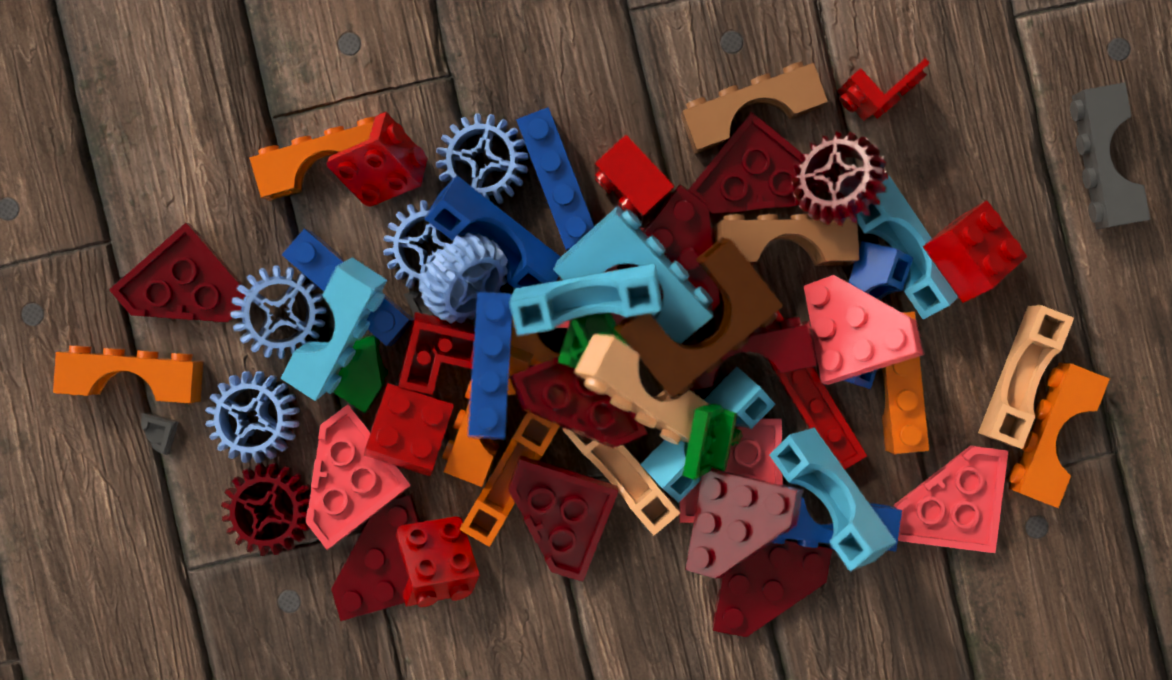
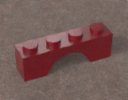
[681,317,817,391]

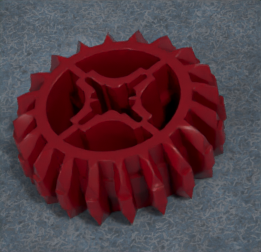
[791,131,889,227]
[221,463,310,556]

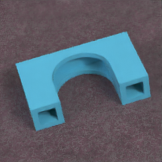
[553,206,713,346]

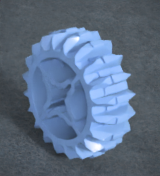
[436,114,529,204]
[383,200,464,292]
[419,233,508,324]
[230,265,326,359]
[205,371,300,463]

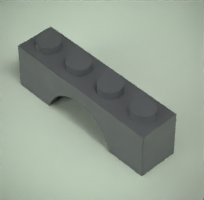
[1070,82,1150,230]

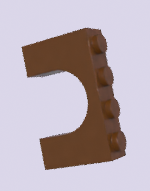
[613,237,783,398]

